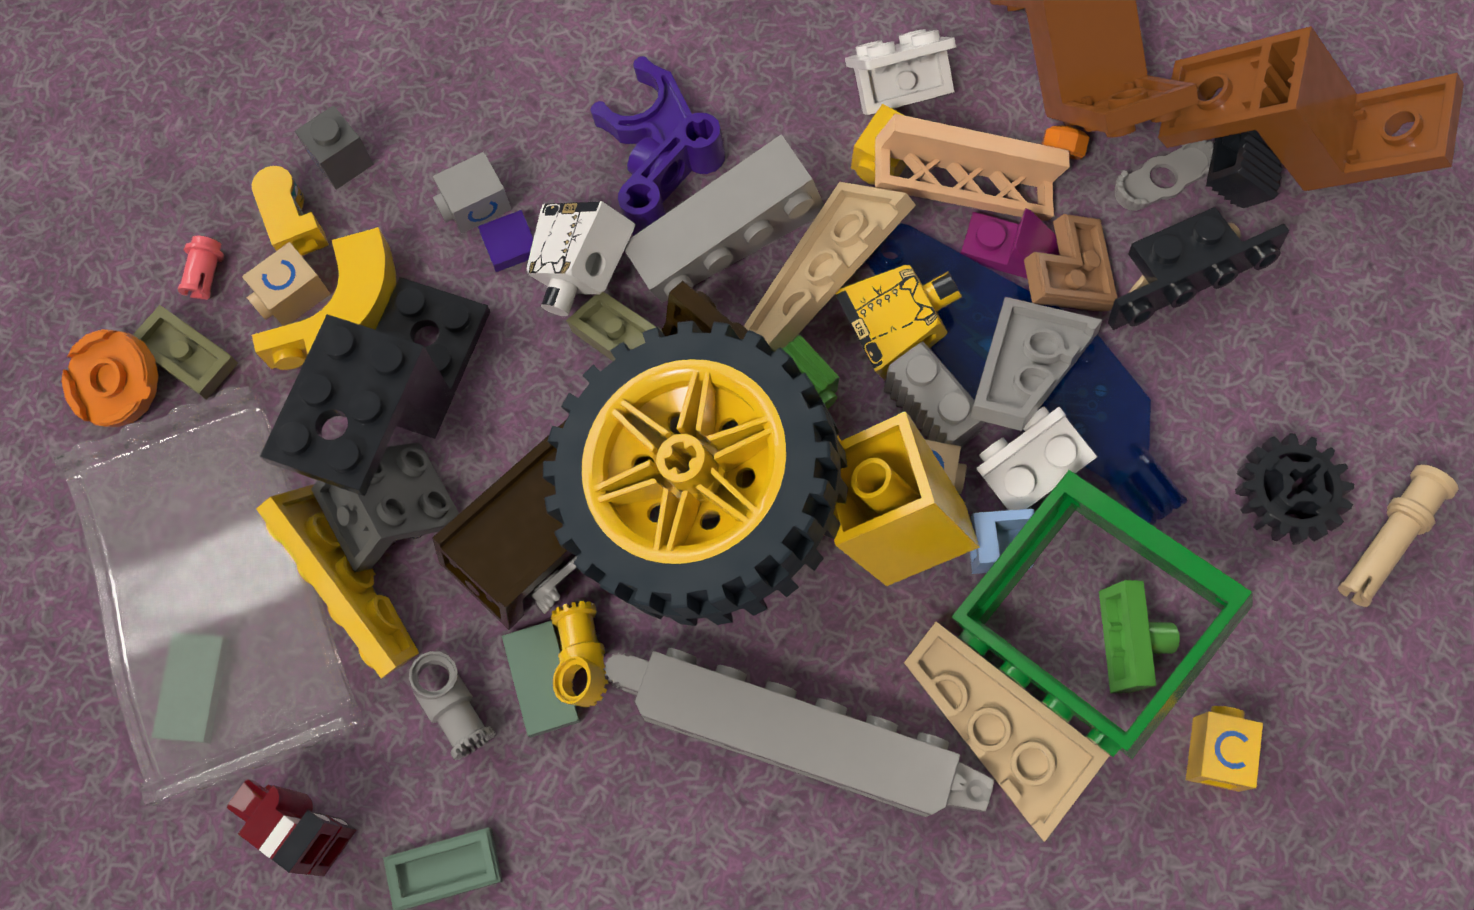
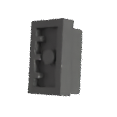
[311,443,459,573]

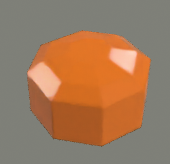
[1041,125,1089,160]

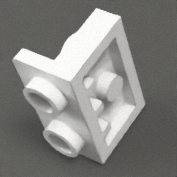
[976,406,1097,510]

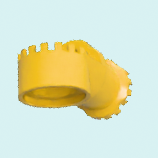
[551,601,608,707]

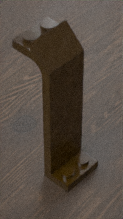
[432,281,748,630]

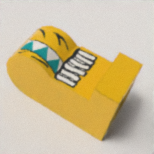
[251,166,329,256]

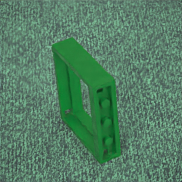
[952,470,1253,759]

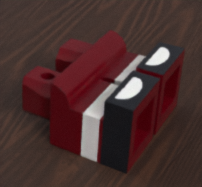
[226,779,357,876]

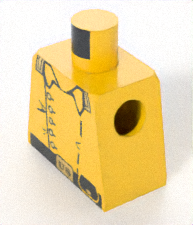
[835,265,962,381]

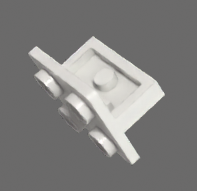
[845,29,956,115]

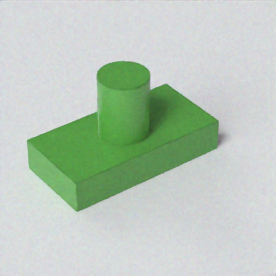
[1099,580,1180,693]

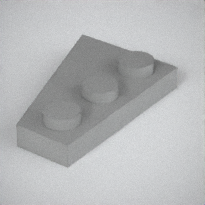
[971,297,1102,431]

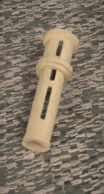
[1338,464,1459,607]

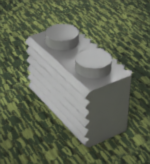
[883,342,985,447]

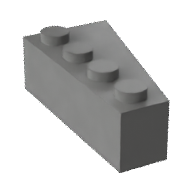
[624,134,824,303]

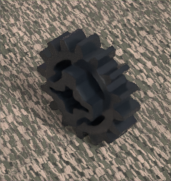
[1235,433,1354,545]

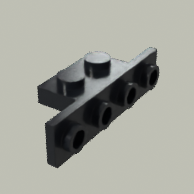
[1107,207,1290,330]

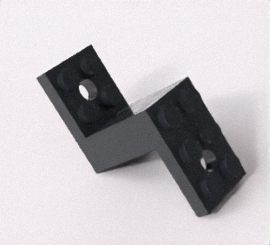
[260,277,490,496]

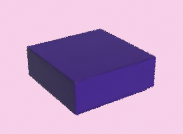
[478,210,533,272]

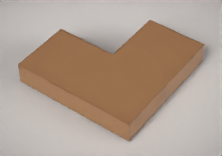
[1024,214,1117,311]

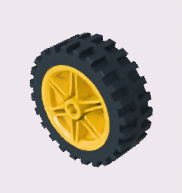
[543,321,848,626]

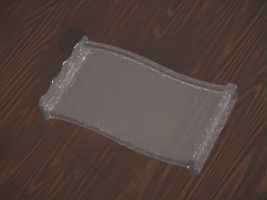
[53,386,367,808]

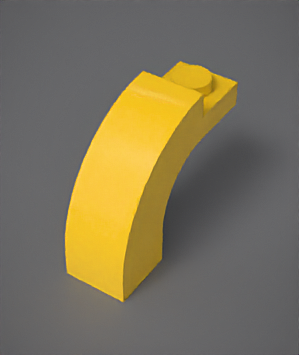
[252,227,396,370]

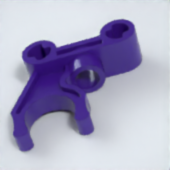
[590,56,725,236]

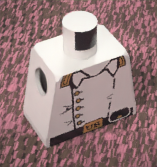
[526,201,635,316]

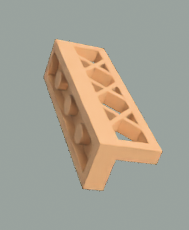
[875,114,1070,221]

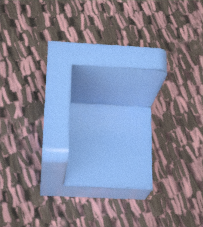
[970,509,1034,574]

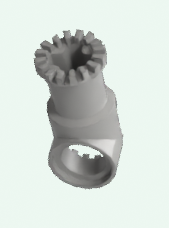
[409,651,496,760]

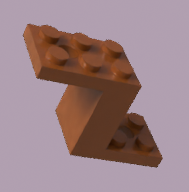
[990,0,1199,138]
[1158,26,1464,191]

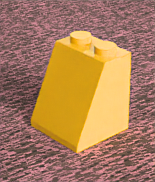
[833,411,980,586]

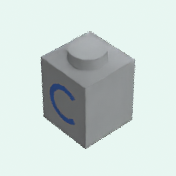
[432,152,512,234]

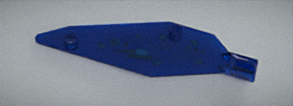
[865,223,1187,525]

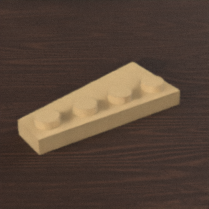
[744,182,916,352]
[904,622,1110,842]

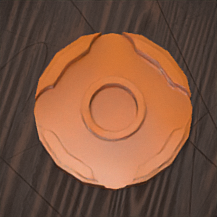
[61,329,159,427]

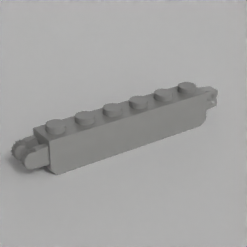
[603,648,994,817]

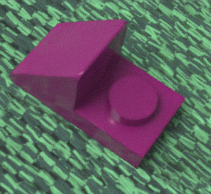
[959,208,1059,278]

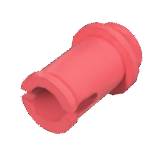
[178,236,224,300]

